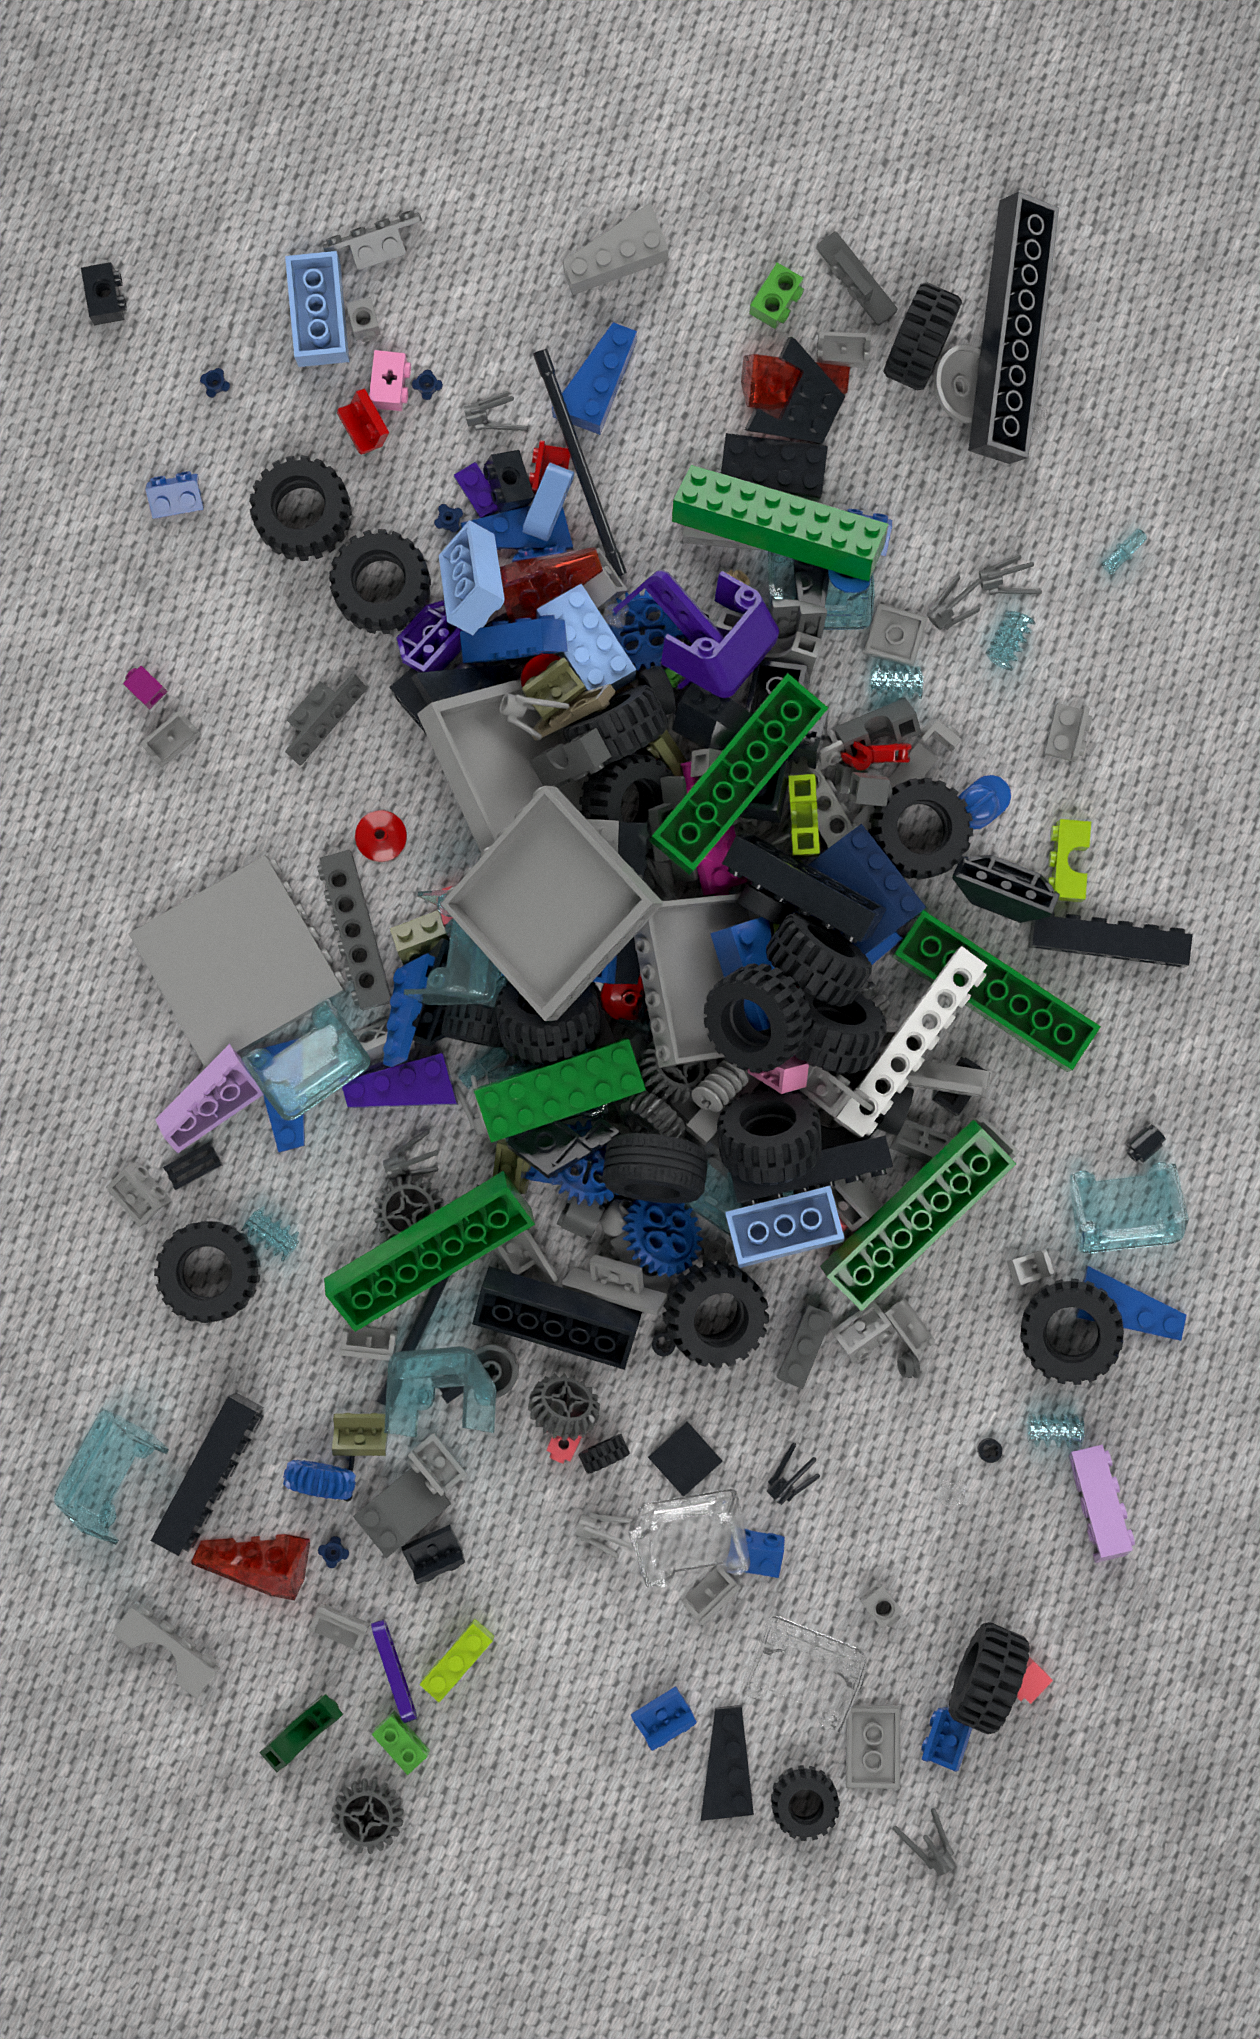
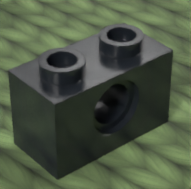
[81,262,127,326]
[483,450,535,513]

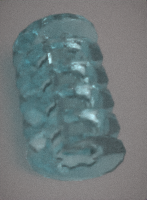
[985,611,1036,671]
[868,664,924,699]
[241,1206,300,1262]
[1027,1413,1084,1448]

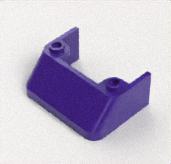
[613,570,724,689]
[661,571,779,698]

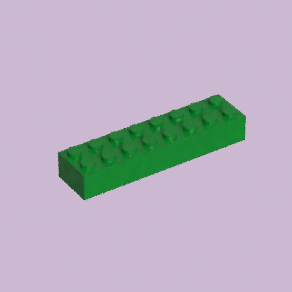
[672,465,888,582]
[648,673,828,875]
[892,910,1101,1072]
[820,1119,1016,1311]
[324,1171,535,1332]

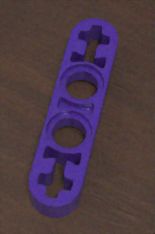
[371,1619,417,1724]

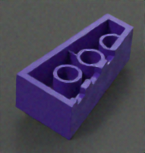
[341,1053,459,1108]

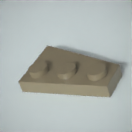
[531,684,615,741]

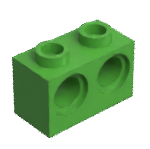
[749,262,804,329]
[372,1710,430,1775]

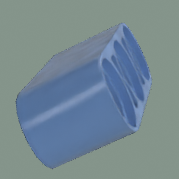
[522,463,575,541]

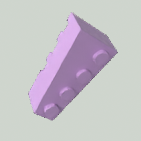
[1069,1445,1135,1563]

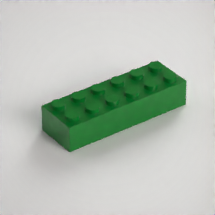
[474,1037,646,1143]

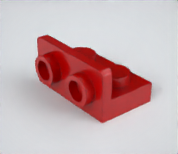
[337,388,390,455]
[529,440,571,496]

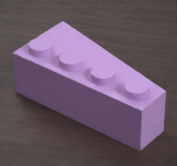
[155,1044,265,1153]

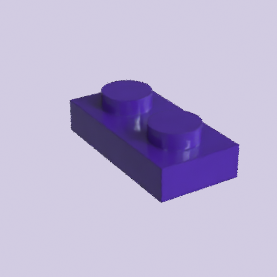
[454,462,498,518]

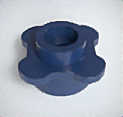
[200,368,230,398]
[412,369,443,400]
[434,504,463,533]
[318,1536,350,1568]

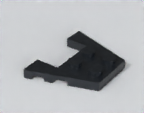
[744,337,845,444]
[507,1118,620,1179]

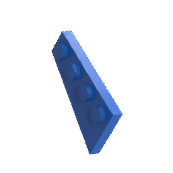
[461,506,573,550]
[383,954,435,1067]
[252,1038,305,1153]
[1076,1266,1187,1341]

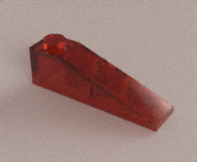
[741,354,850,410]
[499,547,603,623]
[191,1534,310,1601]

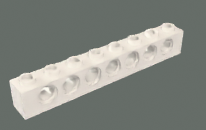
[833,946,987,1138]

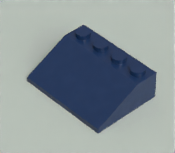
[808,823,926,955]

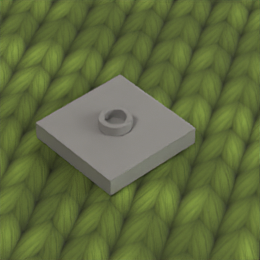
[863,603,928,668]

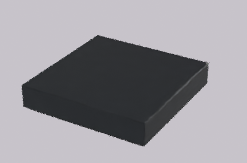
[648,1421,723,1497]

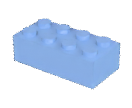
[285,251,350,367]
[439,520,504,635]
[536,584,636,692]
[725,1186,844,1268]

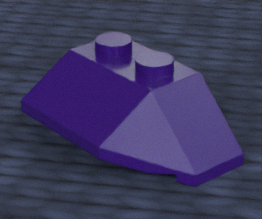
[396,600,464,673]

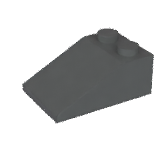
[353,1467,451,1559]

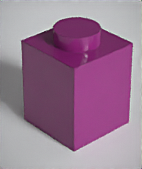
[123,666,168,710]

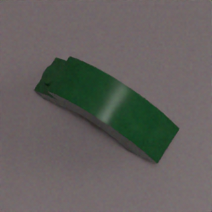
[259,1694,343,1773]

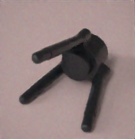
[766,1442,820,1505]

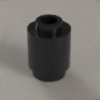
[1126,1124,1166,1163]

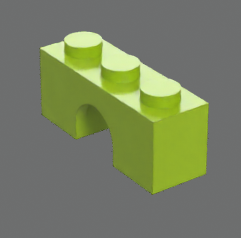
[789,774,820,858]
[1047,819,1092,902]
[419,1619,495,1703]

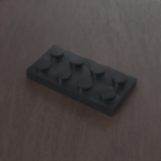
[721,433,828,499]

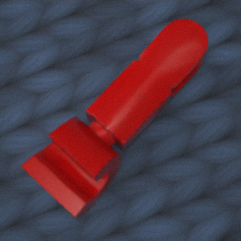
[841,741,912,771]

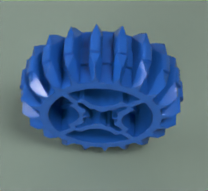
[283,1460,356,1500]

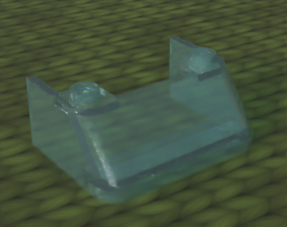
[404,890,498,1005]
[384,1346,496,1438]
[54,1410,169,1545]

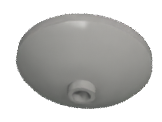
[933,344,981,424]

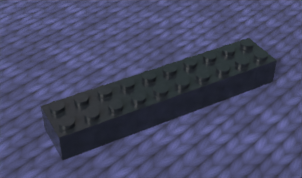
[968,192,1059,464]

